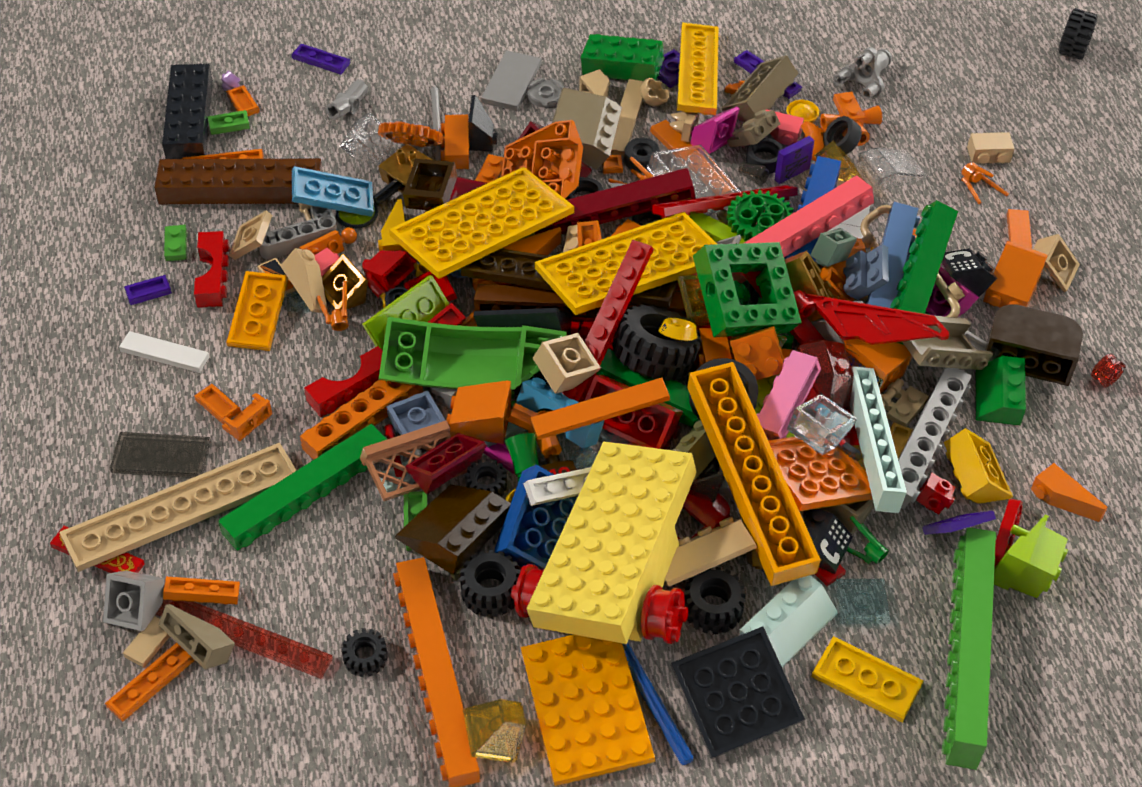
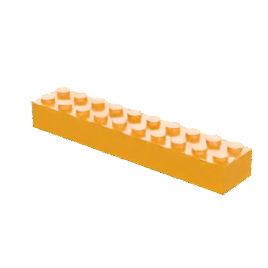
[687,362,821,586]

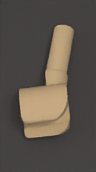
[299,203,312,220]

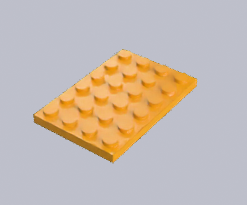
[520,635,655,786]

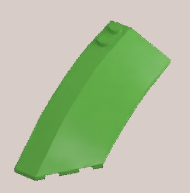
[379,317,566,390]

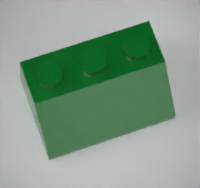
[975,356,1026,426]

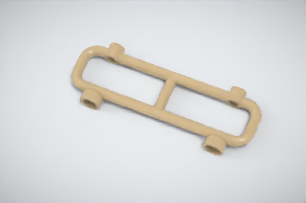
[860,205,965,318]

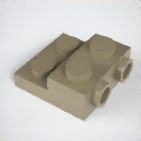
[727,110,780,147]

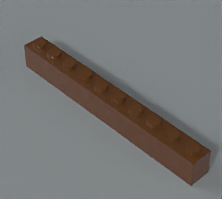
[474,284,692,322]

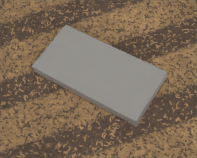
[481,50,542,111]

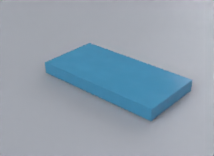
[292,166,374,217]

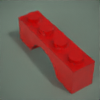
[194,231,230,308]
[304,346,383,417]

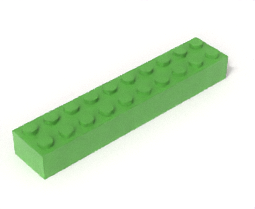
[942,527,996,770]

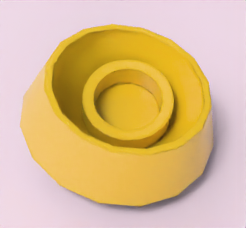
[786,99,820,124]
[659,318,697,341]

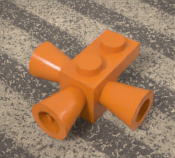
[820,91,882,146]

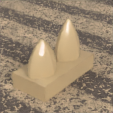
[670,112,700,142]

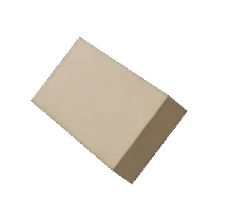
[123,616,170,668]

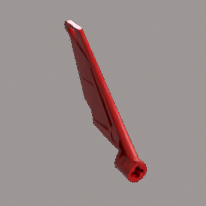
[793,290,949,345]

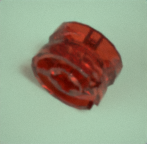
[1091,353,1126,388]

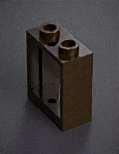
[403,158,457,211]

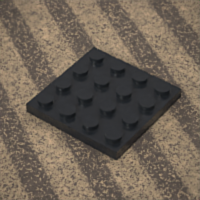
[670,626,805,759]

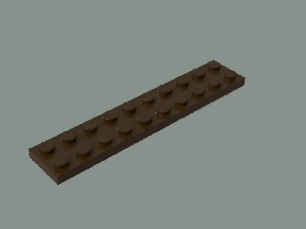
[461,249,680,308]

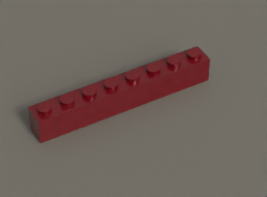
[534,168,696,235]

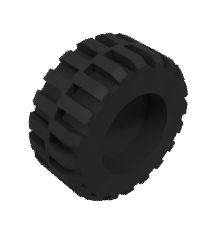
[612,305,702,381]

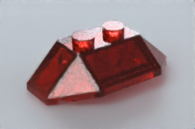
[797,339,854,411]

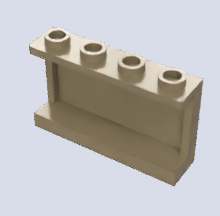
[902,316,993,370]

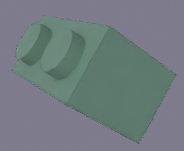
[811,228,858,266]

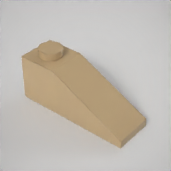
[280,248,328,313]

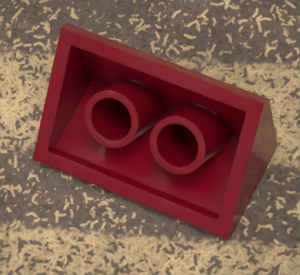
[405,433,486,495]

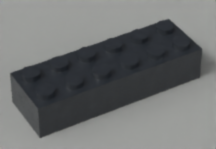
[162,63,213,159]

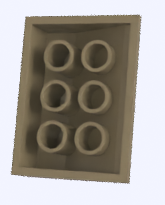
[552,88,622,170]

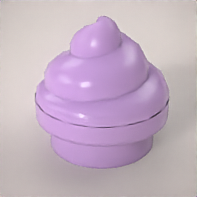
[221,70,241,91]

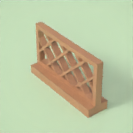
[360,420,467,501]

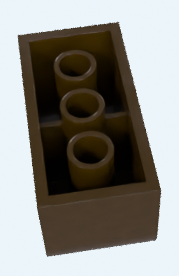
[985,305,1083,386]

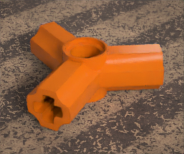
[507,403,562,458]

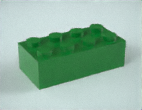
[580,34,664,82]

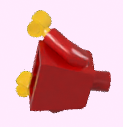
[362,250,428,308]

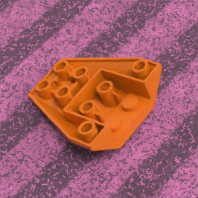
[501,120,583,199]

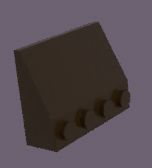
[395,484,511,575]

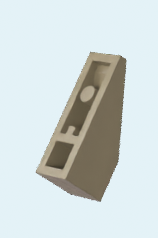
[159,604,235,670]

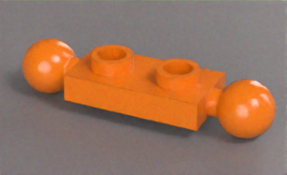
[299,228,357,255]

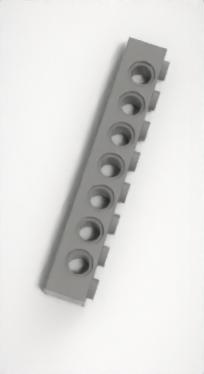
[898,368,972,510]

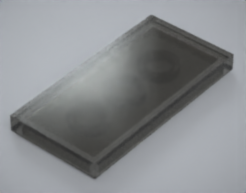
[110,432,211,478]

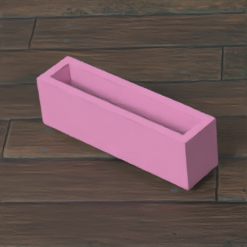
[756,350,821,440]

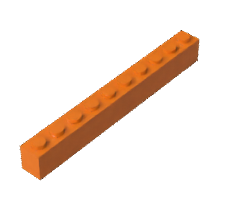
[393,557,480,787]

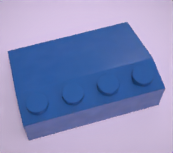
[494,465,578,570]

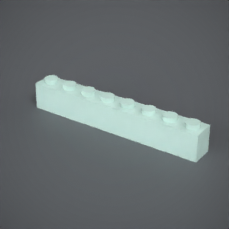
[845,366,907,513]

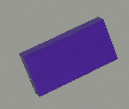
[124,275,172,305]

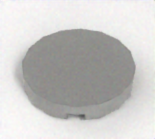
[527,78,564,108]

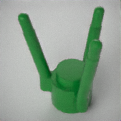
[847,516,889,565]

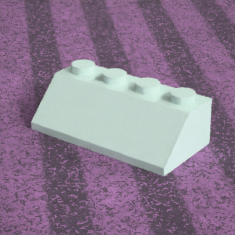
[739,575,838,668]

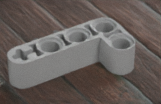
[259,206,337,260]

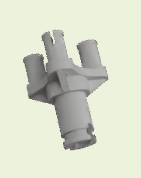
[833,47,892,100]

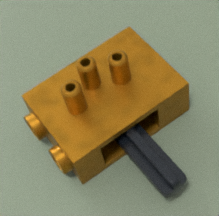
[373,144,444,205]

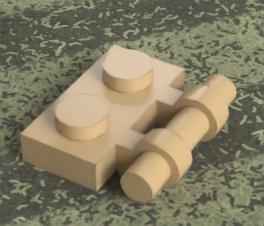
[881,378,929,427]

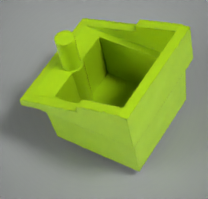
[994,514,1068,598]

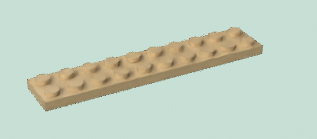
[59,443,297,572]

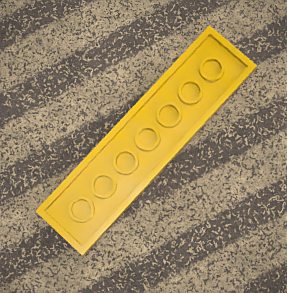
[677,22,719,115]

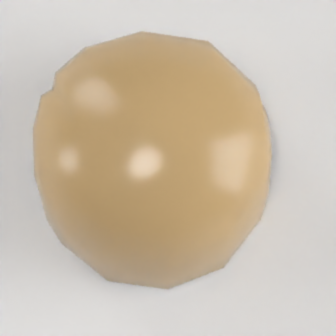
[640,78,670,106]

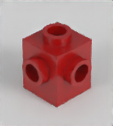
[916,473,956,515]

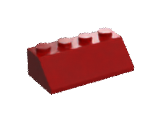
[585,375,683,449]

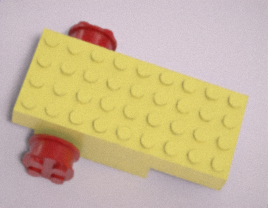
[511,442,697,644]

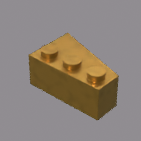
[785,251,841,322]

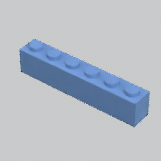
[866,202,920,308]

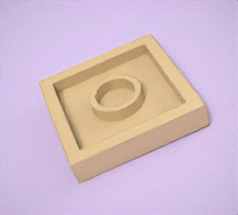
[229,210,272,260]

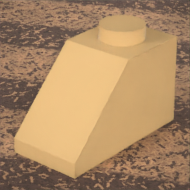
[579,69,610,97]

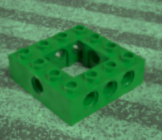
[693,242,802,337]

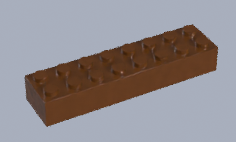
[154,158,323,205]

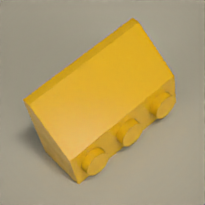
[943,428,1013,504]

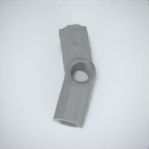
[325,79,368,120]

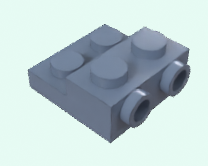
[843,244,889,301]
[387,391,446,435]

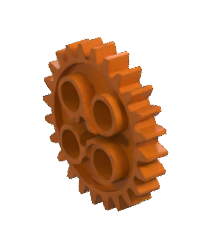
[378,121,443,147]

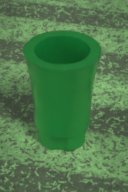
[505,433,539,482]

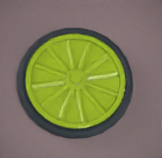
[335,202,378,229]

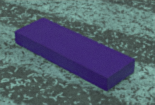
[291,43,350,75]

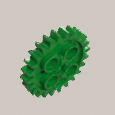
[727,190,794,241]

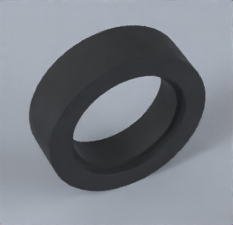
[689,358,758,420]

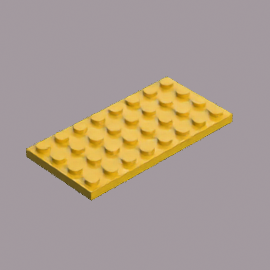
[389,167,574,279]
[535,212,717,315]

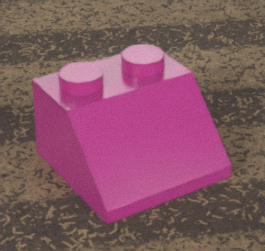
[690,107,740,155]

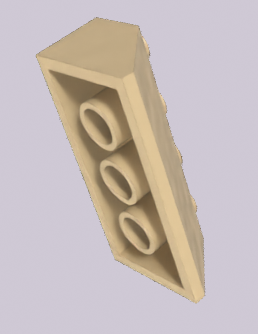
[664,517,757,587]

